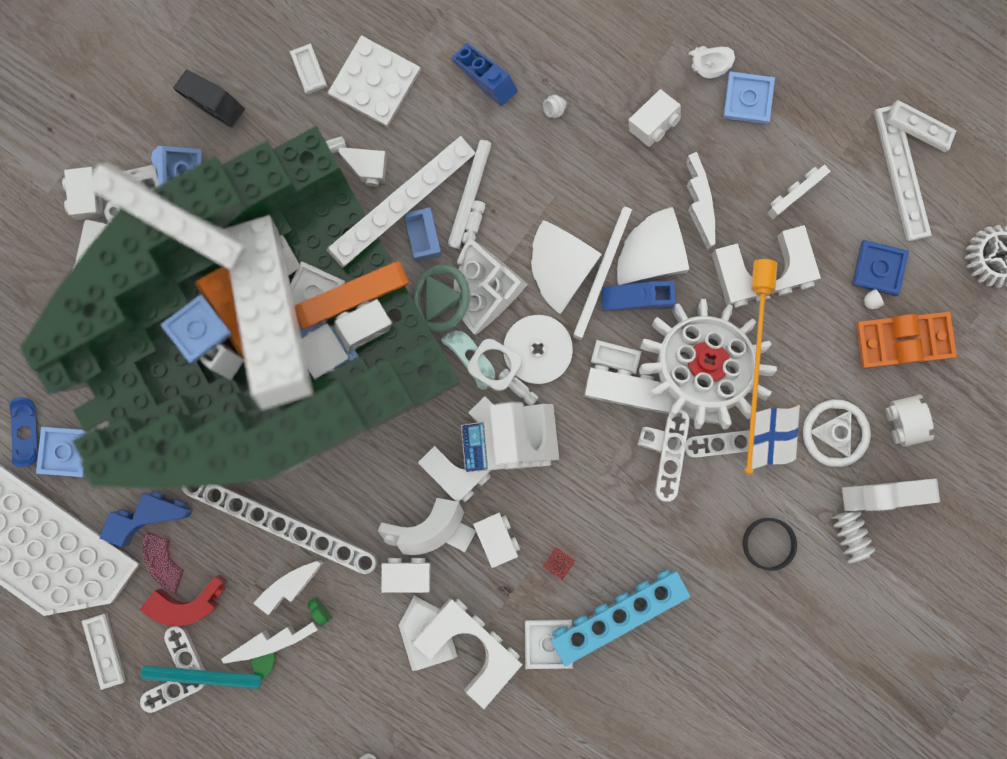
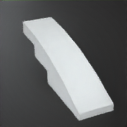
[685,152,715,251]
[221,621,321,663]

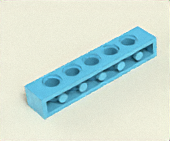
[549,569,691,666]

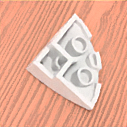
[617,207,689,286]
[531,220,602,315]
[454,238,528,335]

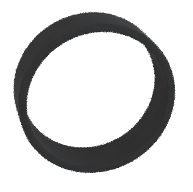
[742,518,797,571]

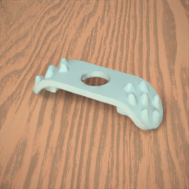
[441,330,495,390]

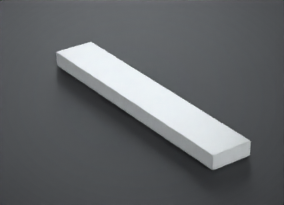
[874,106,932,242]
[573,207,632,341]

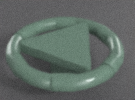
[412,264,470,332]

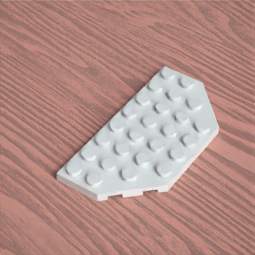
[0,464,141,616]

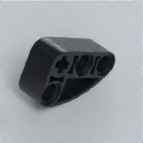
[173,69,245,128]

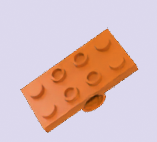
[195,266,247,367]
[856,312,957,369]

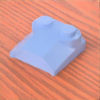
[151,146,202,186]

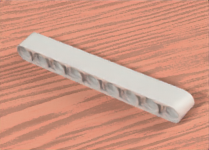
[182,485,378,574]

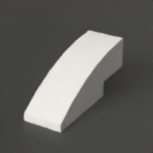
[253,560,324,615]

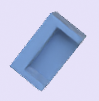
[404,207,442,262]

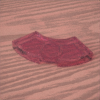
[143,533,184,593]

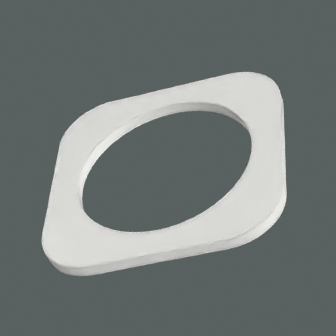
[467,339,521,391]

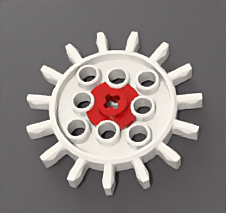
[639,299,777,430]

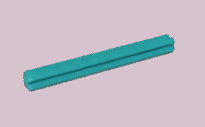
[141,666,261,689]

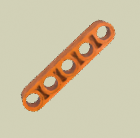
[294,261,410,330]

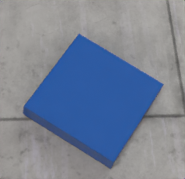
[852,240,909,296]

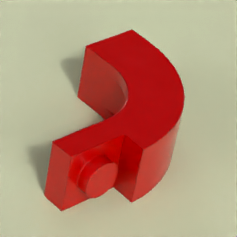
[139,575,228,626]

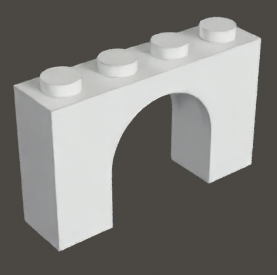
[711,225,821,308]
[418,397,493,503]
[490,402,559,469]
[411,598,522,709]

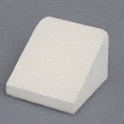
[446,522,476,552]

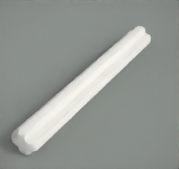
[448,140,491,249]

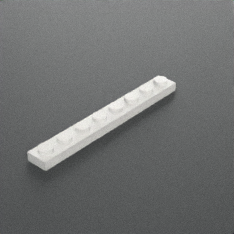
[326,136,476,268]

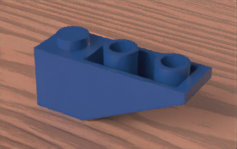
[451,43,518,107]
[602,281,676,311]

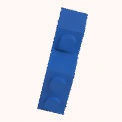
[99,490,193,547]

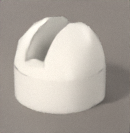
[864,289,884,309]

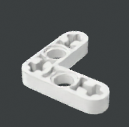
[140,626,206,713]

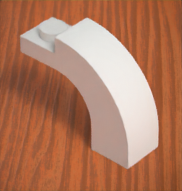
[378,498,464,555]

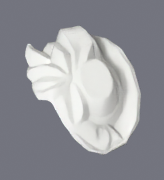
[688,46,735,78]

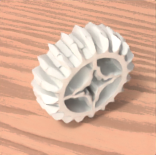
[964,225,1007,288]

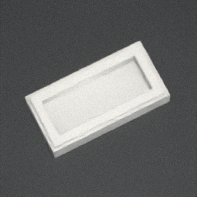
[290,44,327,95]
[590,340,641,374]

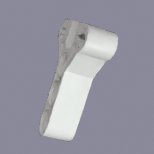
[842,478,940,511]

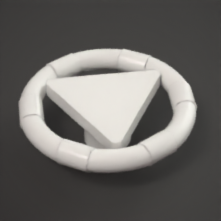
[803,399,871,467]

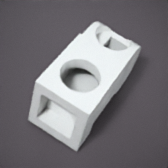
[637,427,681,453]

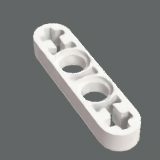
[655,410,689,502]
[684,430,750,458]

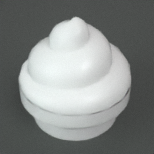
[543,95,567,118]

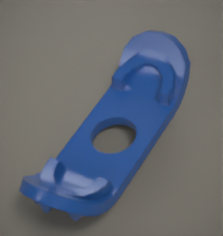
[9,397,38,467]

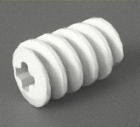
[831,511,875,563]

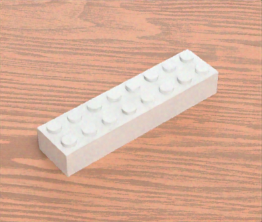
[224,215,313,410]

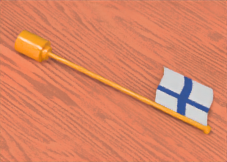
[744,259,800,474]

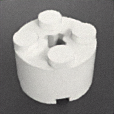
[885,394,934,447]

